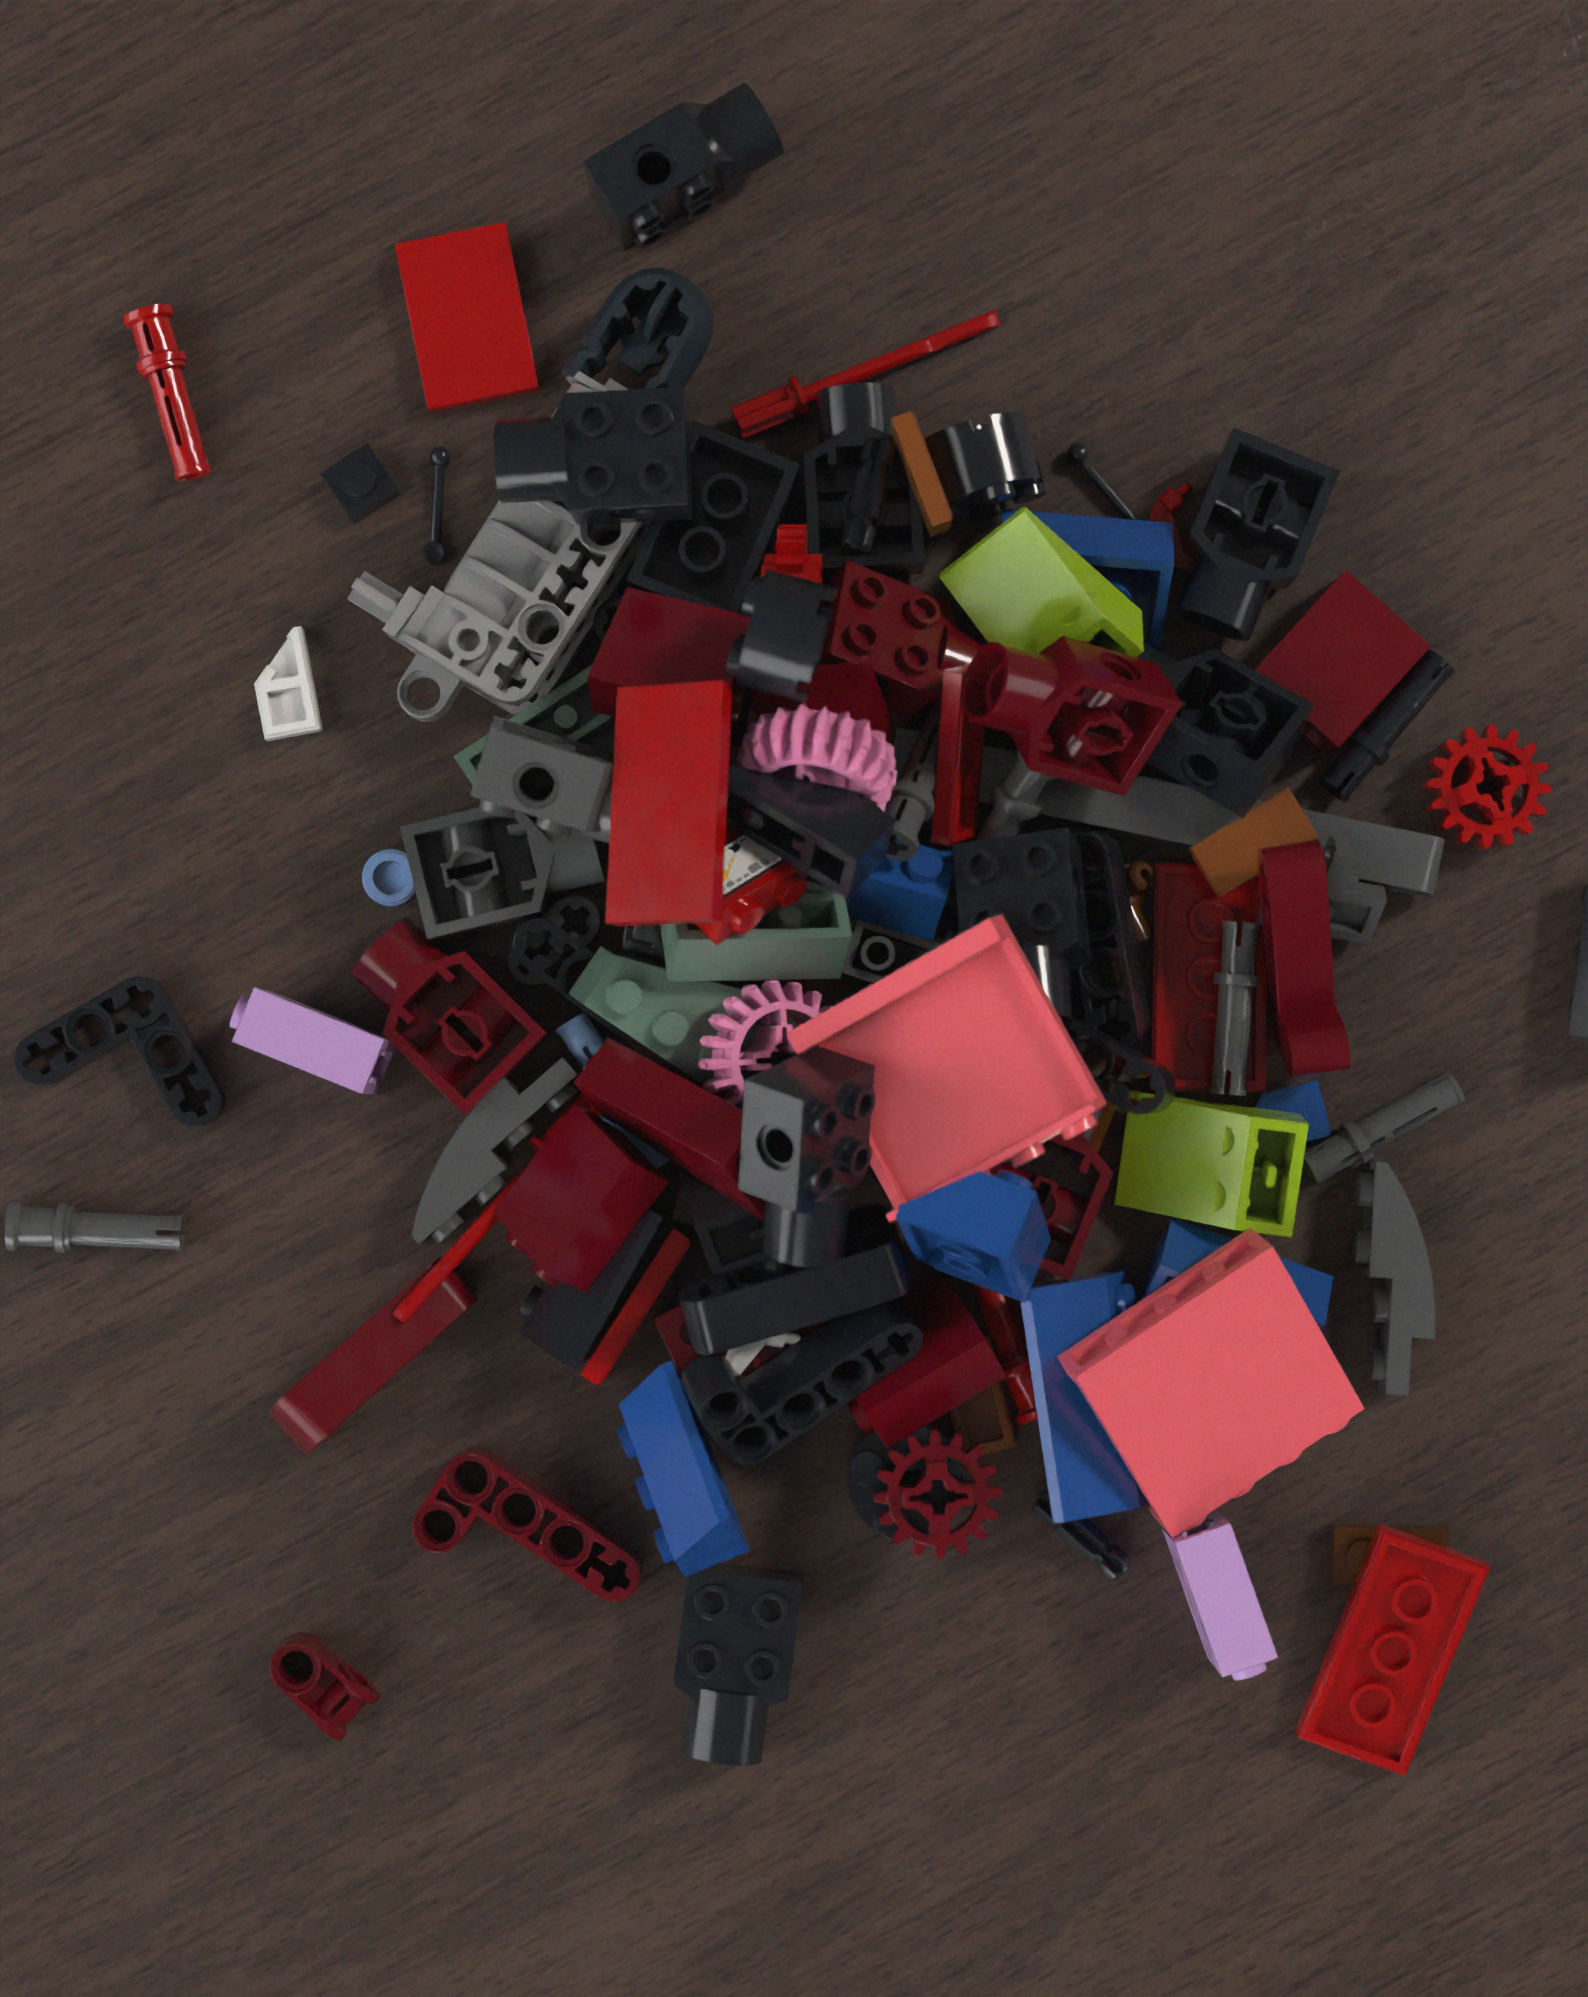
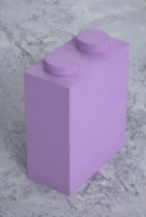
[230,987,396,1095]
[1162,1509,1278,1680]

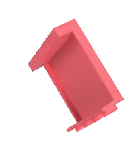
[786,914,1107,1222]
[1056,1228,1365,1538]

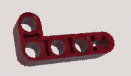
[1257,839,1351,1078]
[268,1256,479,1456]
[412,1447,643,1602]

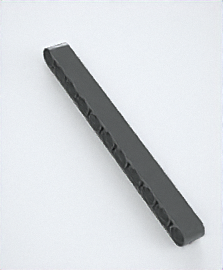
[894,726,1445,897]

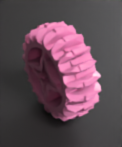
[736,704,897,811]
[697,980,834,1110]

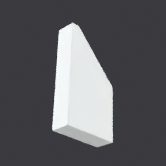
[254,626,323,742]

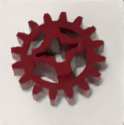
[873,1429,1002,1560]

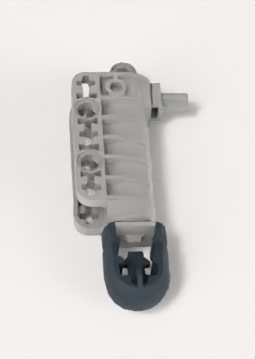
[347,267,713,722]

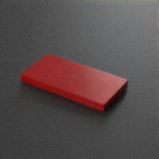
[605,680,732,926]
[1149,863,1267,1093]
[1295,1523,1490,1776]

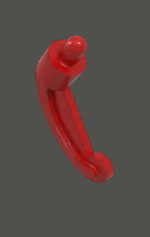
[1150,482,1195,570]

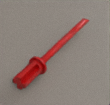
[730,309,1001,439]
[393,1093,603,1322]

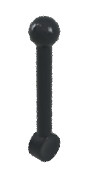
[1066,443,1149,521]
[423,446,452,565]

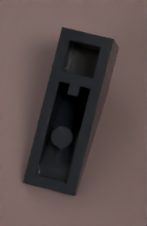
[726,765,896,899]

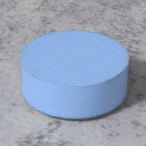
[362,849,416,907]

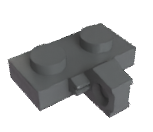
[1257,834,1387,944]

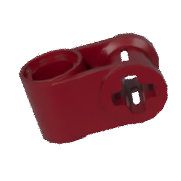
[269,1632,380,1741]

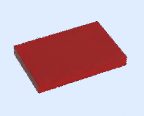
[395,222,540,413]

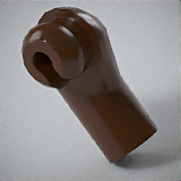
[1106,861,1155,944]

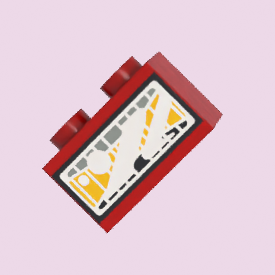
[694,829,808,945]

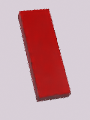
[931,664,985,846]
[580,1227,692,1386]

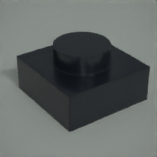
[320,443,401,525]

